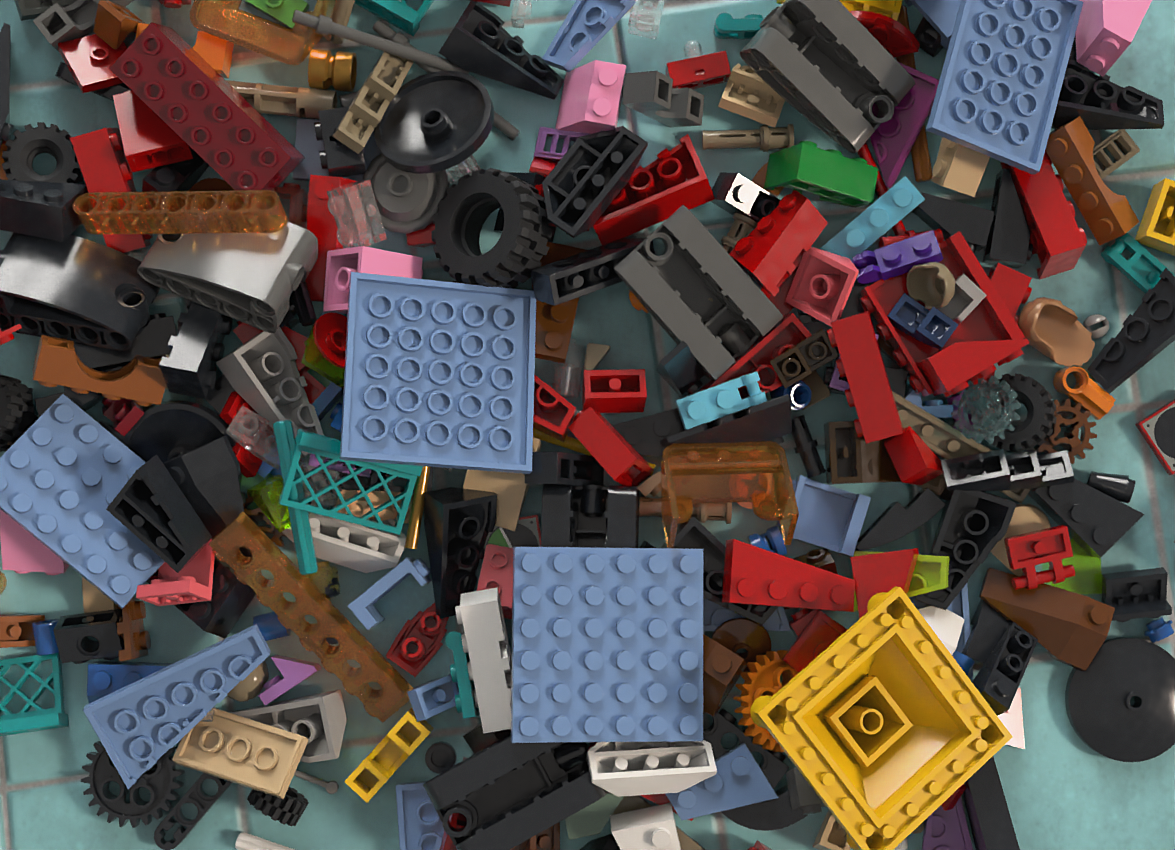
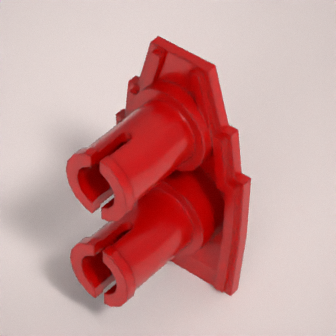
[386,602,449,677]

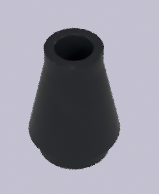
[1087,471,1135,504]

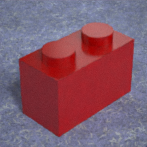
[581,369,647,413]

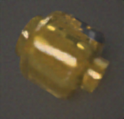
[299,561,340,606]

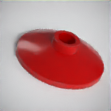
[313,312,347,369]

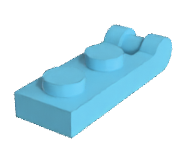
[675,371,767,430]

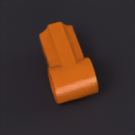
[1053,366,1116,420]

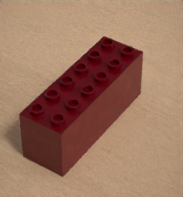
[109,22,305,203]

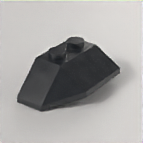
[542,126,648,238]

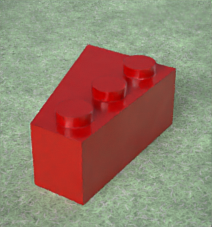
[729,190,828,297]

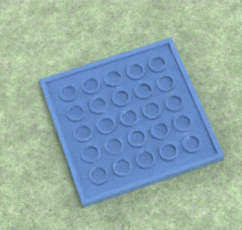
[340,272,536,474]
[511,547,703,743]

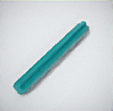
[273,420,318,575]

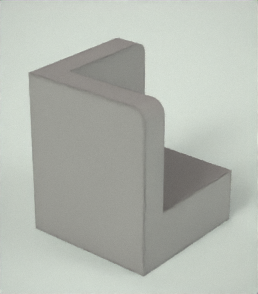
[936,274,987,324]

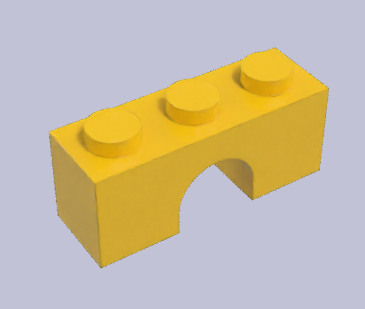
[344,707,434,803]

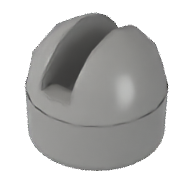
[1083,314,1109,339]

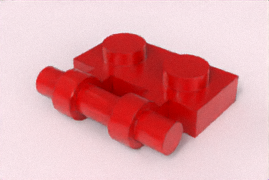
[1004,525,1075,590]

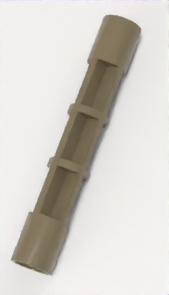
[226,80,338,120]

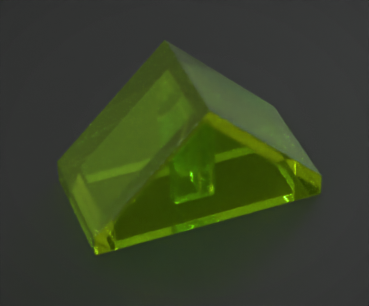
[247,475,291,533]

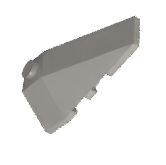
[216,327,324,458]
[229,690,347,763]

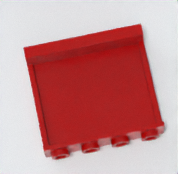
[859,231,1025,397]

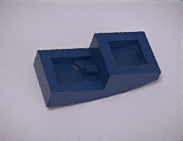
[887,293,959,350]

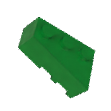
[764,141,879,208]

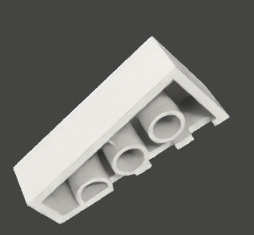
[455,587,512,733]
[610,803,681,850]

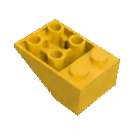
[1135,178,1175,256]

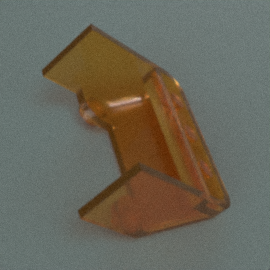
[190,0,336,66]
[661,441,799,548]

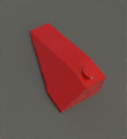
[306,174,372,302]

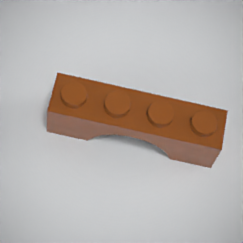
[1045,116,1140,246]
[33,335,166,406]

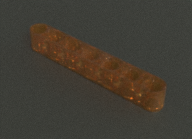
[73,190,288,234]

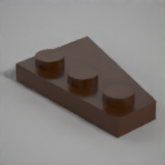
[117,595,151,662]

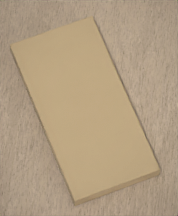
[172,708,309,799]

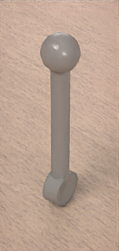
[294,770,339,794]

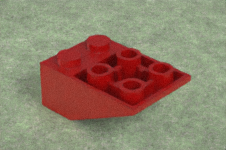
[916,339,1030,397]

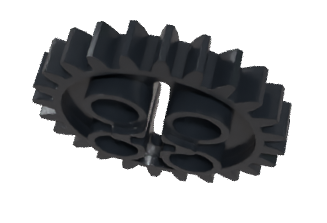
[81,741,185,828]

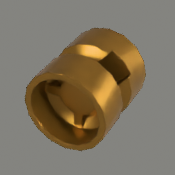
[308,49,357,92]

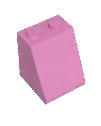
[1075,0,1152,76]
[555,60,626,134]
[323,246,423,314]
[0,509,69,575]

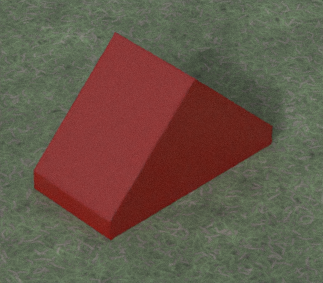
[884,426,943,485]

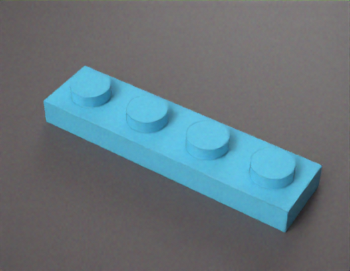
[820,176,925,260]

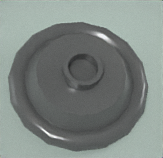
[361,153,450,234]

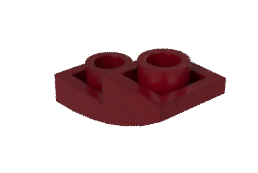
[101,397,145,436]

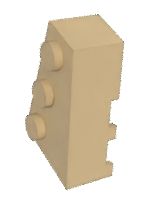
[931,137,990,197]

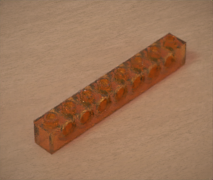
[209,512,414,723]

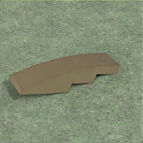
[333,51,414,154]

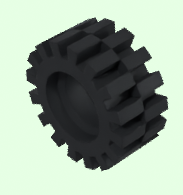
[247,787,309,826]

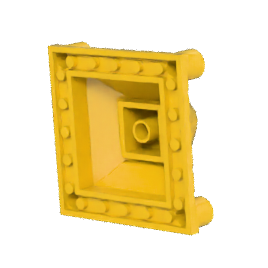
[750,586,1013,850]

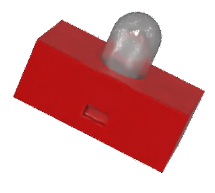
[665,40,731,89]

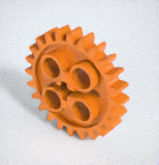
[733,650,798,752]

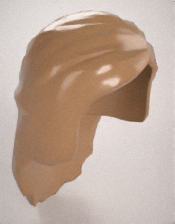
[1018,297,1095,367]

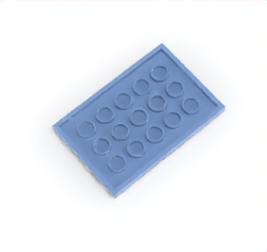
[926,0,1083,175]
[0,394,165,609]

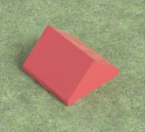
[785,247,859,327]

